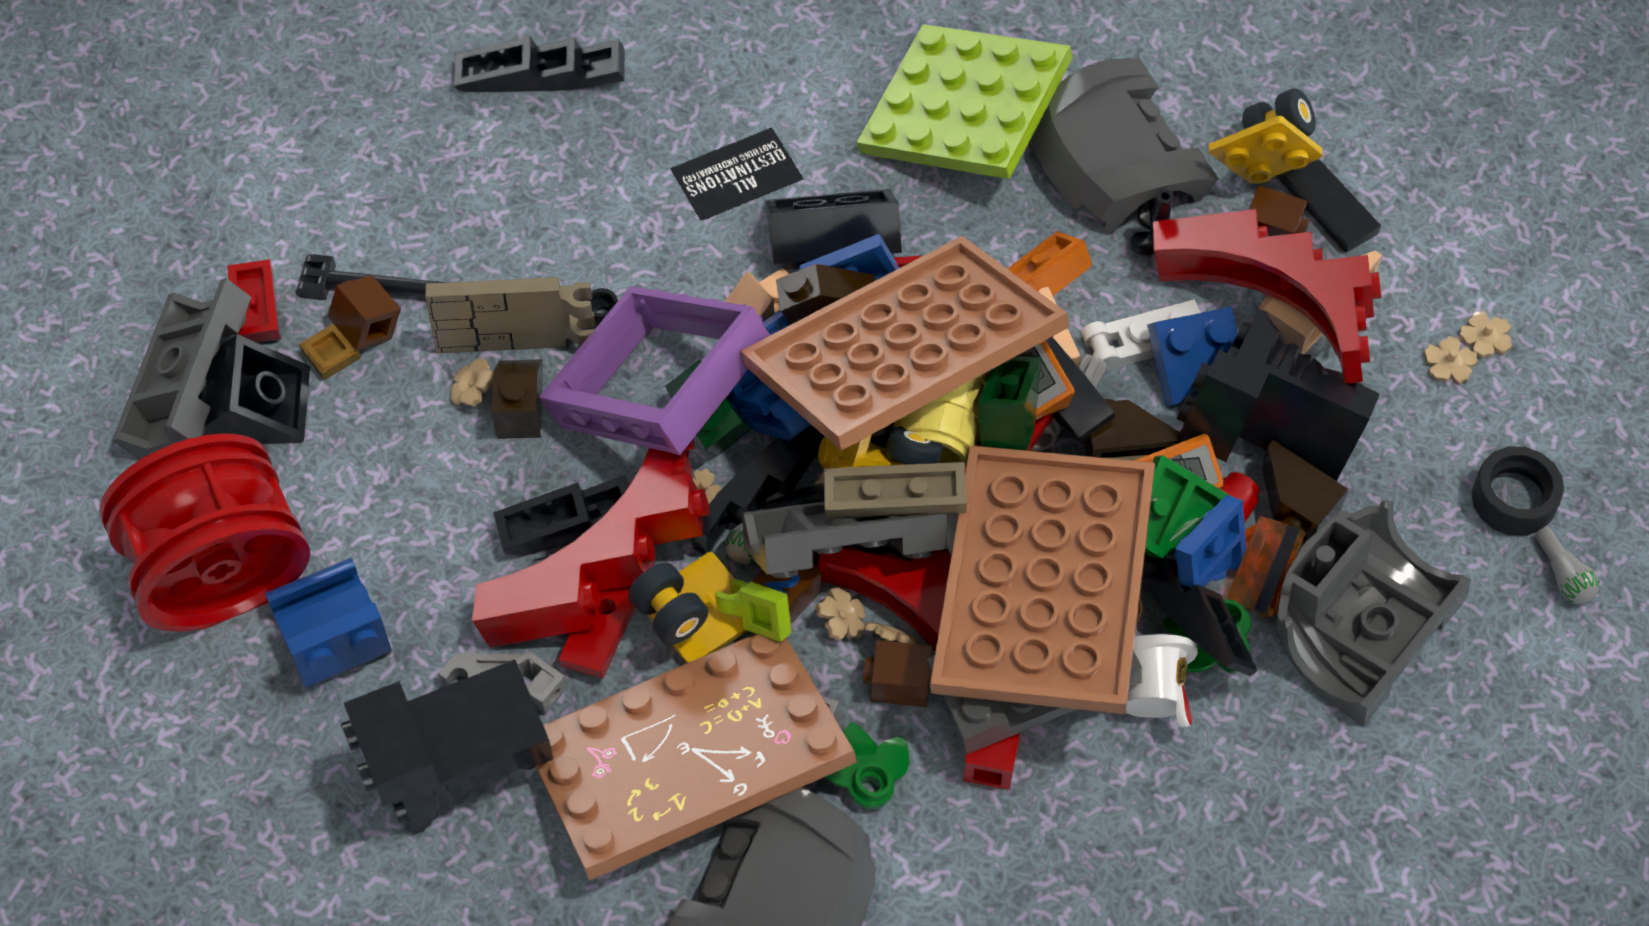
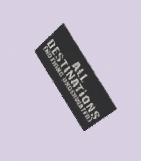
[670,128,803,221]

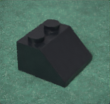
[202,334,310,444]

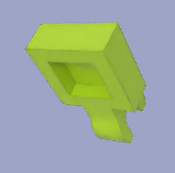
[715,580,792,642]

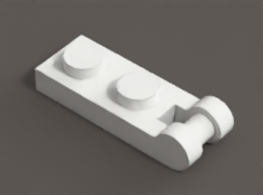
[1081,299,1201,370]

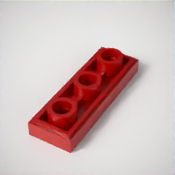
[558,560,655,679]

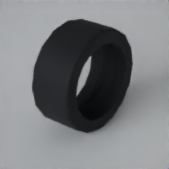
[1472,446,1564,536]

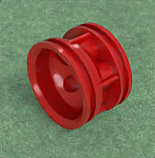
[99,434,310,632]

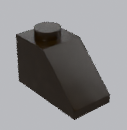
[776,264,877,325]
[491,359,543,439]
[1084,399,1181,458]
[1262,440,1348,543]

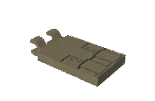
[425,277,596,354]

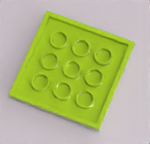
[856,24,1073,179]

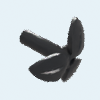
[1128,189,1174,256]

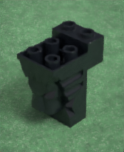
[1177,309,1380,481]
[341,659,554,835]

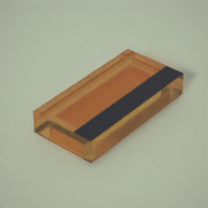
[1226,516,1305,618]

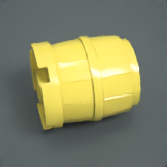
[894,370,990,466]

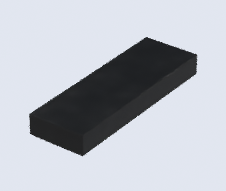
[1276,159,1381,253]

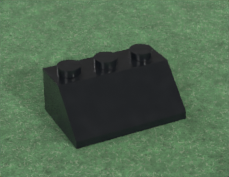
[765,189,902,269]

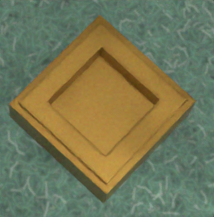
[299,324,361,381]

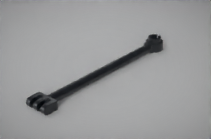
[295,254,618,326]

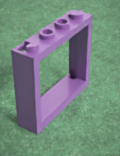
[538,286,770,455]

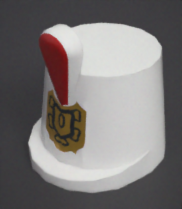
[1126,634,1198,728]

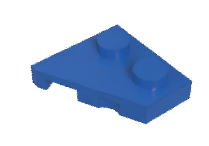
[1147,307,1237,407]
[1174,495,1248,588]

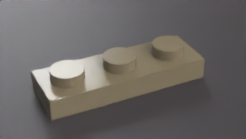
[824,462,967,519]

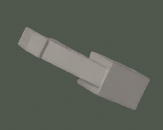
[438,651,567,715]

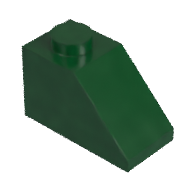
[978,356,1041,451]
[665,359,753,456]

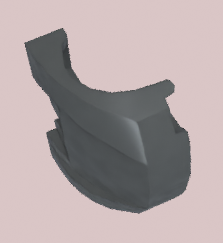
[1030,58,1219,234]
[1276,500,1471,726]
[669,787,876,926]

